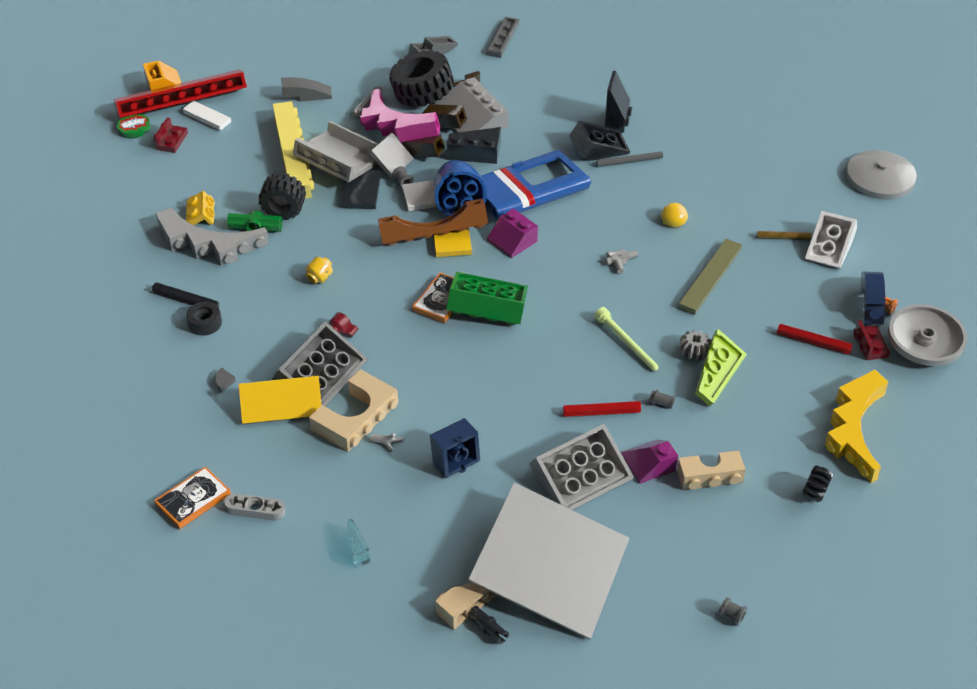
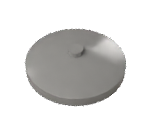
[846,150,917,199]
[888,304,967,366]

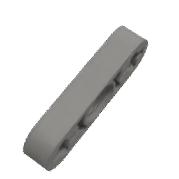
[224,493,285,520]

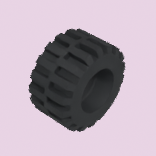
[258,173,306,220]

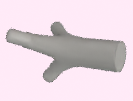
[370,433,404,451]

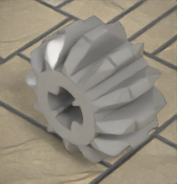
[679,329,711,361]

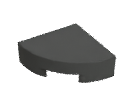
[215,368,236,392]

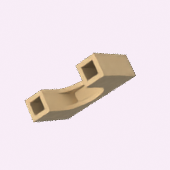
[309,369,399,452]

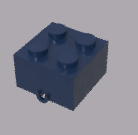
[430,418,480,478]

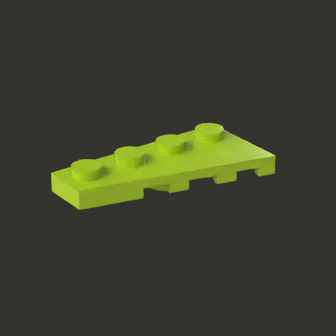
[695,329,747,407]

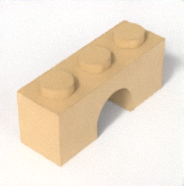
[677,450,746,490]

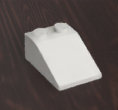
[805,211,857,269]

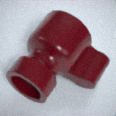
[329,312,359,338]

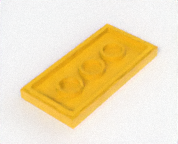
[239,376,322,424]

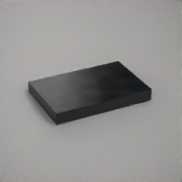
[341,170,381,209]

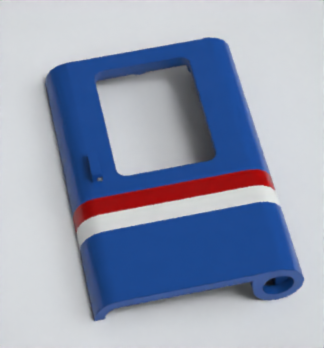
[481,150,591,221]

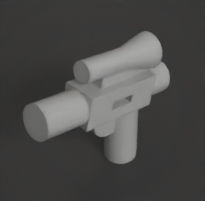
[605,249,638,274]

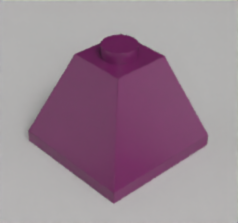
[621,440,678,484]

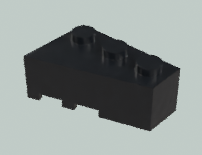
[447,127,501,164]

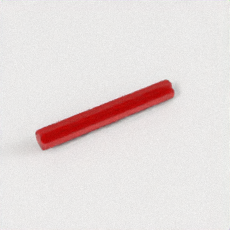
[777,324,852,354]
[563,401,641,417]

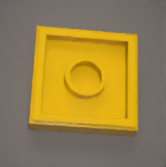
[433,228,472,257]

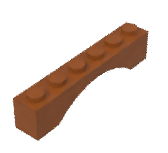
[378,199,488,245]

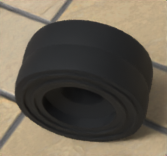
[186,302,222,336]

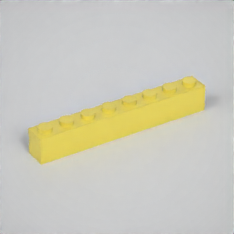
[273,101,314,198]

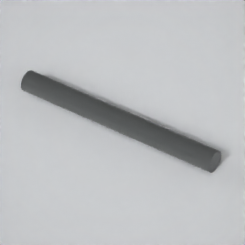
[596,151,663,167]

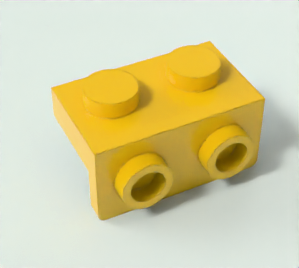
[186,191,215,225]

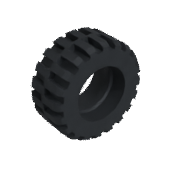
[389,50,454,107]

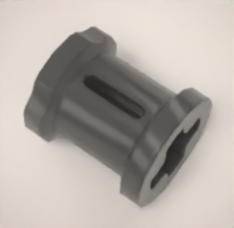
[392,166,414,188]
[718,597,748,625]

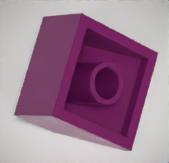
[487,208,538,258]

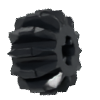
[802,465,833,502]

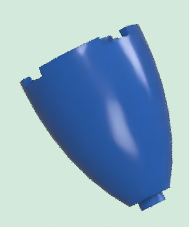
[433,160,487,217]

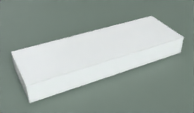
[183,101,231,130]

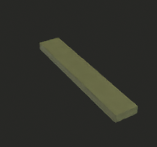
[679,239,742,314]

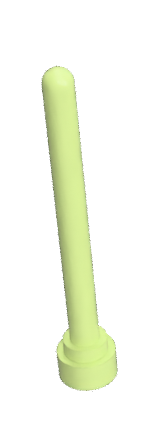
[594,307,658,371]

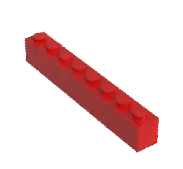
[113,69,247,118]

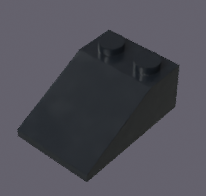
[605,71,632,133]
[569,121,630,161]

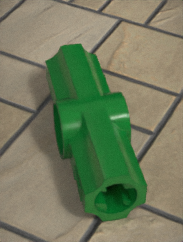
[227,210,283,231]

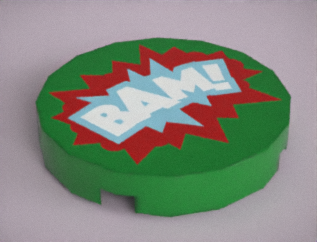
[117,113,151,138]

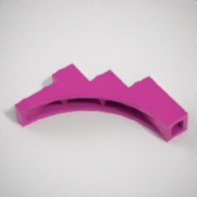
[360,89,440,142]

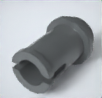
[649,390,675,408]

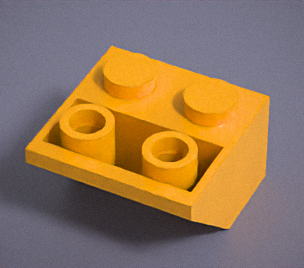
[143,60,181,90]

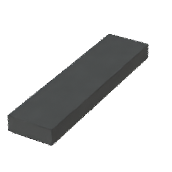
[486,17,519,58]

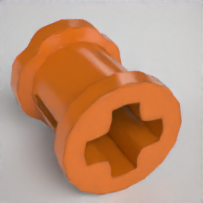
[884,296,898,315]

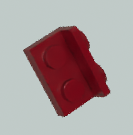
[153,117,188,153]
[853,321,890,360]

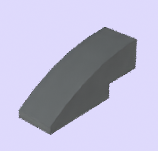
[408,36,458,55]
[281,77,332,102]

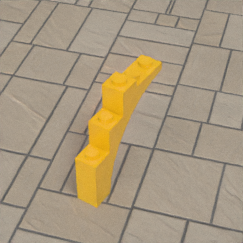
[824,370,888,483]

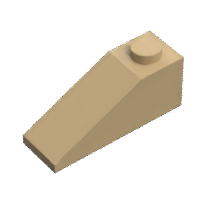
[435,583,497,630]

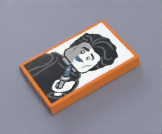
[412,273,454,323]
[154,467,231,529]

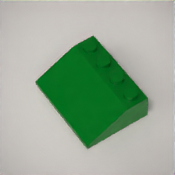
[446,272,528,325]

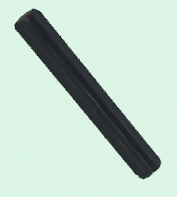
[152,282,219,307]

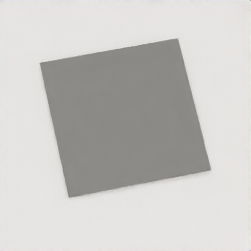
[468,482,629,639]

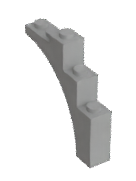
[156,208,269,266]

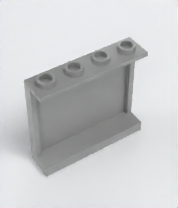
[293,121,378,182]

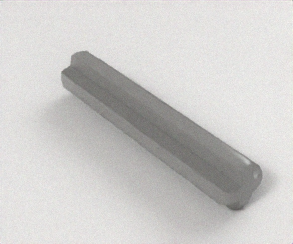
[353,85,383,118]

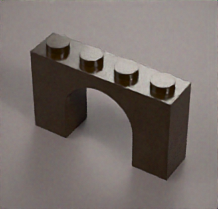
[400,104,467,157]

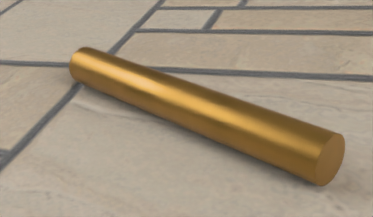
[757,231,811,240]

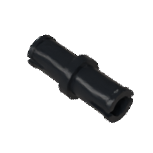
[468,606,509,644]

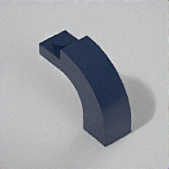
[861,271,885,325]

